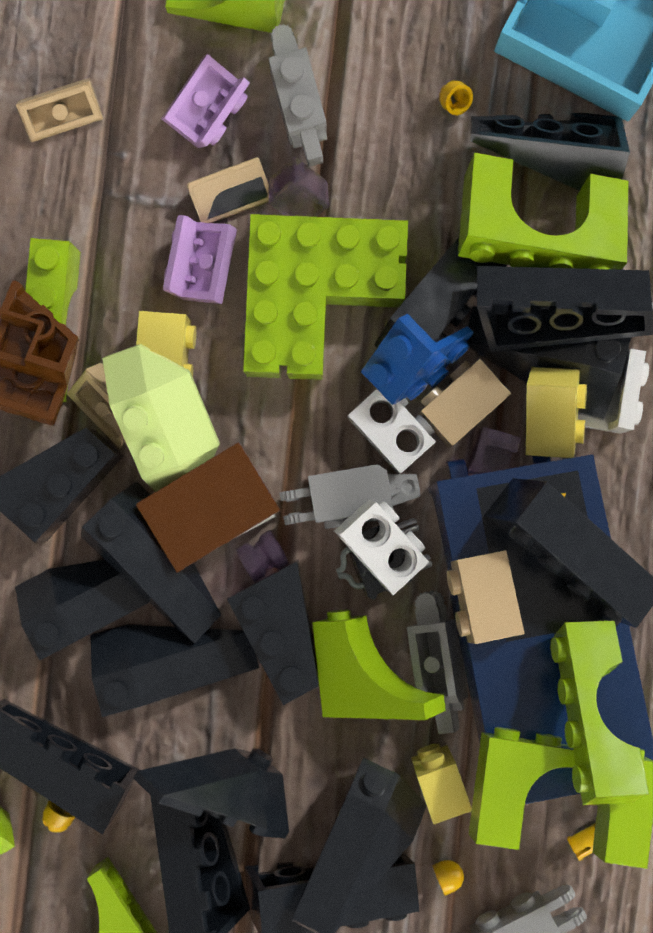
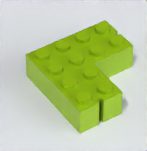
[243,214,408,380]

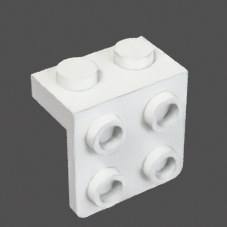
[578,349,649,434]

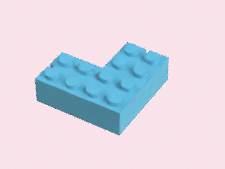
[494,0,653,122]

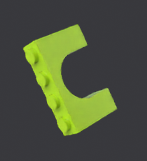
[458,153,629,270]
[469,727,653,869]

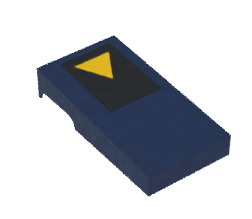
[428,454,653,804]

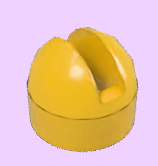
[439,80,473,115]
[42,800,75,833]
[432,860,464,896]

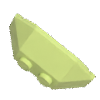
[102,344,220,492]

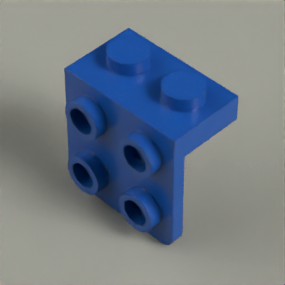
[361,314,473,405]

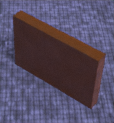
[136,442,280,573]

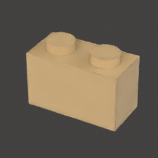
[418,359,511,448]
[447,550,525,644]

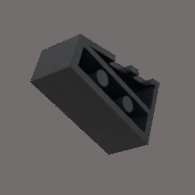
[0,427,124,543]
[227,559,319,705]

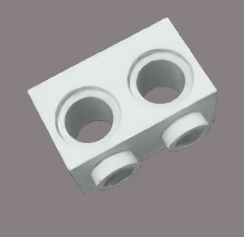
[347,389,436,474]
[334,499,429,595]

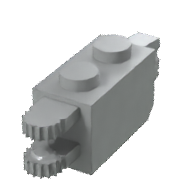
[268,23,327,167]
[279,464,420,529]
[407,590,468,734]
[470,884,587,933]

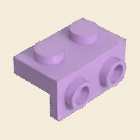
[161,54,250,148]
[163,215,237,304]

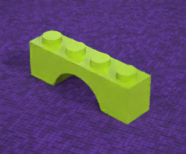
[25,238,81,402]
[551,621,649,805]

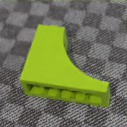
[165,0,285,33]
[312,609,446,720]
[87,857,157,933]

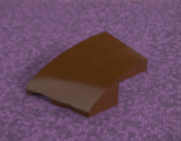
[0,280,79,426]

